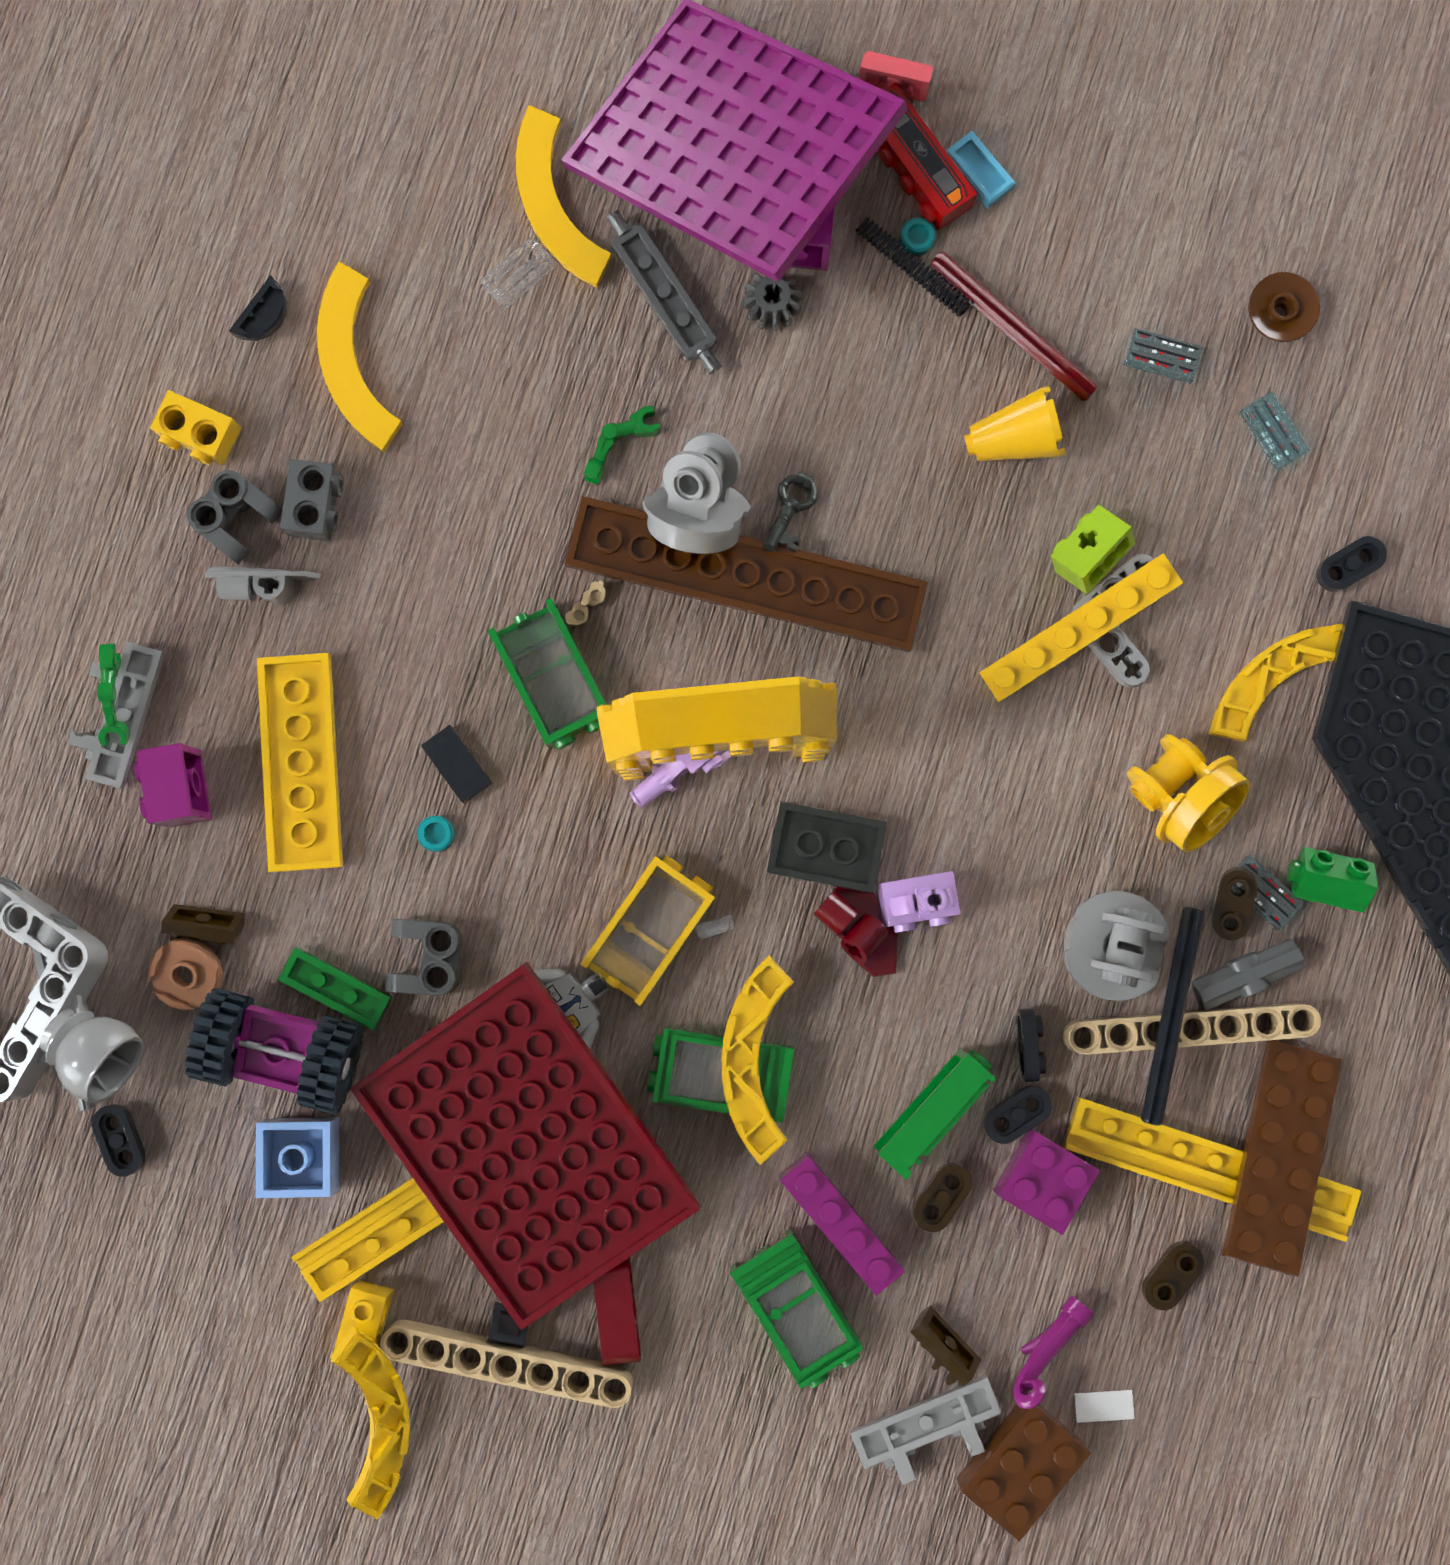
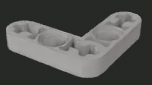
[1069,554,1153,688]

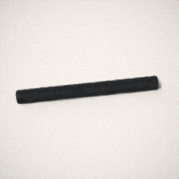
[1141,907,1204,1126]

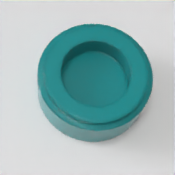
[900,217,936,256]
[417,816,455,852]

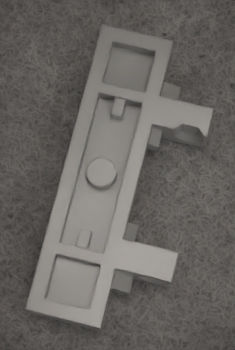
[67,642,165,789]
[850,1375,1002,1485]

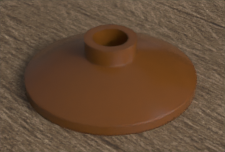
[1248,272,1320,342]

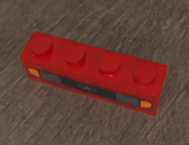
[878,82,977,231]

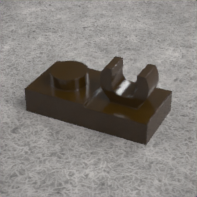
[161,904,245,944]
[911,1305,981,1386]

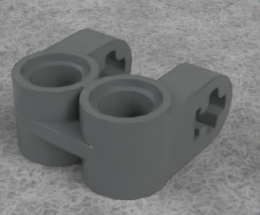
[187,470,283,565]
[385,918,464,996]

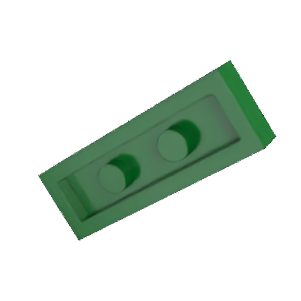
[278,947,393,1030]

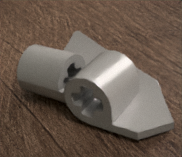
[205,566,321,605]

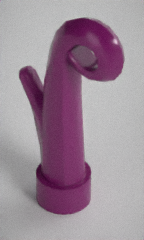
[1013,1295,1094,1409]

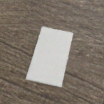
[1074,1390,1134,1423]

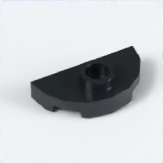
[229,275,287,341]

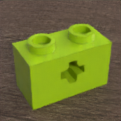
[1050,504,1135,595]

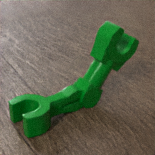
[583,406,660,486]
[97,644,130,746]

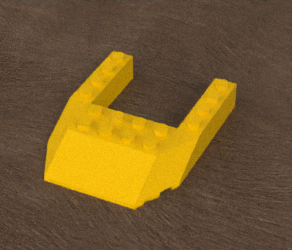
[597,676,837,781]

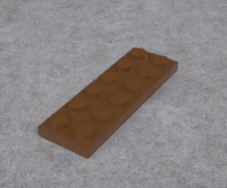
[1222,1040,1341,1277]

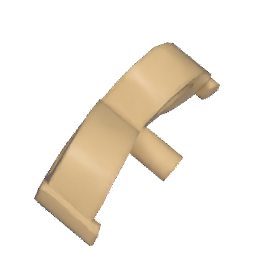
[565,580,606,627]

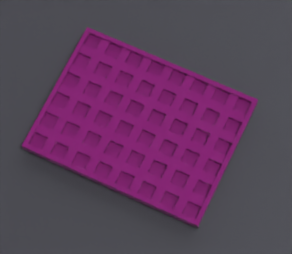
[561,0,908,282]

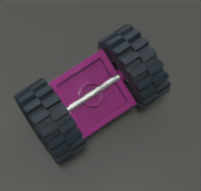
[185,988,364,1115]

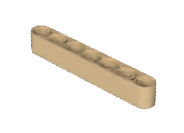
[1062,1003,1321,1055]
[380,1320,633,1408]

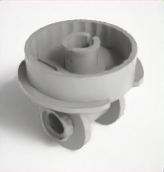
[643,432,750,554]
[1064,891,1169,1001]

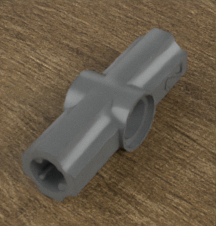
[1190,939,1305,1011]

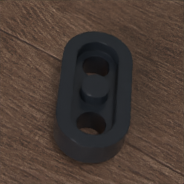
[1316,536,1387,592]
[1016,1008,1046,1082]
[983,1085,1052,1144]
[91,1104,146,1177]

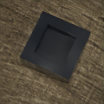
[487,1302,529,1348]

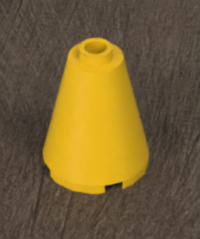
[964,385,1066,461]

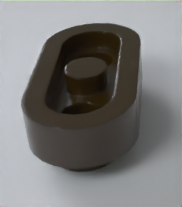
[1212,867,1257,940]
[913,1163,972,1232]
[1142,1241,1204,1310]

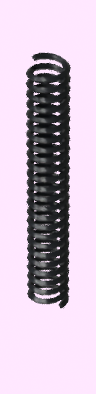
[855,217,972,317]

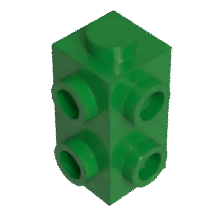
[1287,847,1378,913]

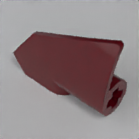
[813,887,898,977]

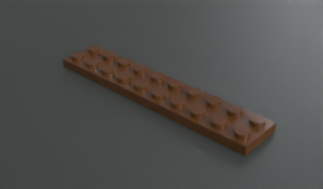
[565,496,928,653]

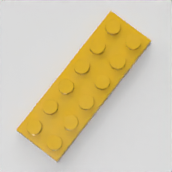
[257,653,343,873]

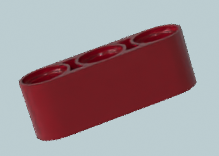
[593,1257,641,1366]

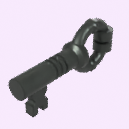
[763,471,818,553]

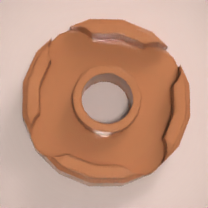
[148,938,223,1011]

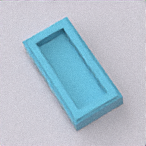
[946,131,1016,209]

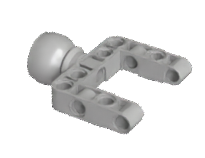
[0,876,144,1104]

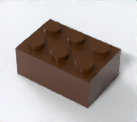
[956,1404,1091,1542]

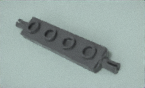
[607,210,722,375]

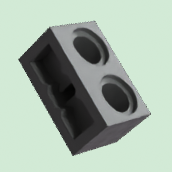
[280,459,344,541]

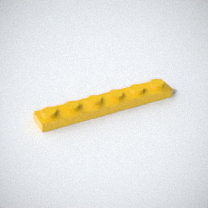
[979,553,1183,703]

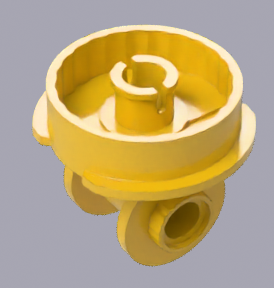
[1126,734,1251,853]

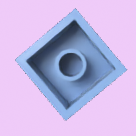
[256,1117,340,1198]

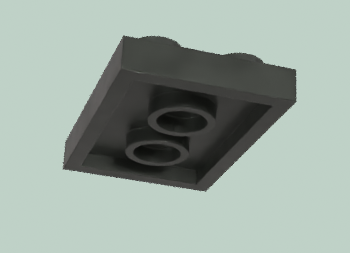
[767,801,887,894]

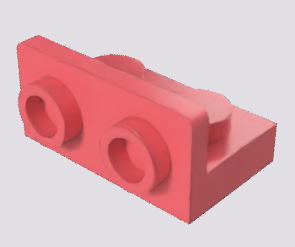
[859,51,933,102]

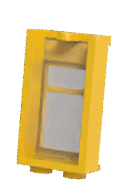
[581,855,715,1006]

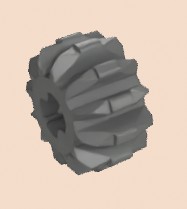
[743,273,803,331]

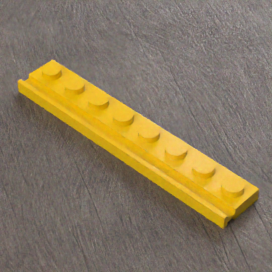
[1063,1097,1361,1242]
[291,1178,444,1302]

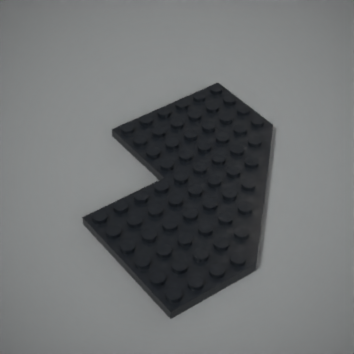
[1312,600,1450,976]

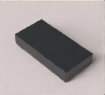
[421,725,492,804]

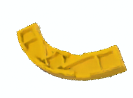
[516,105,612,289]
[317,261,403,453]
[1208,624,1343,742]
[721,955,794,1165]
[330,1325,410,1520]

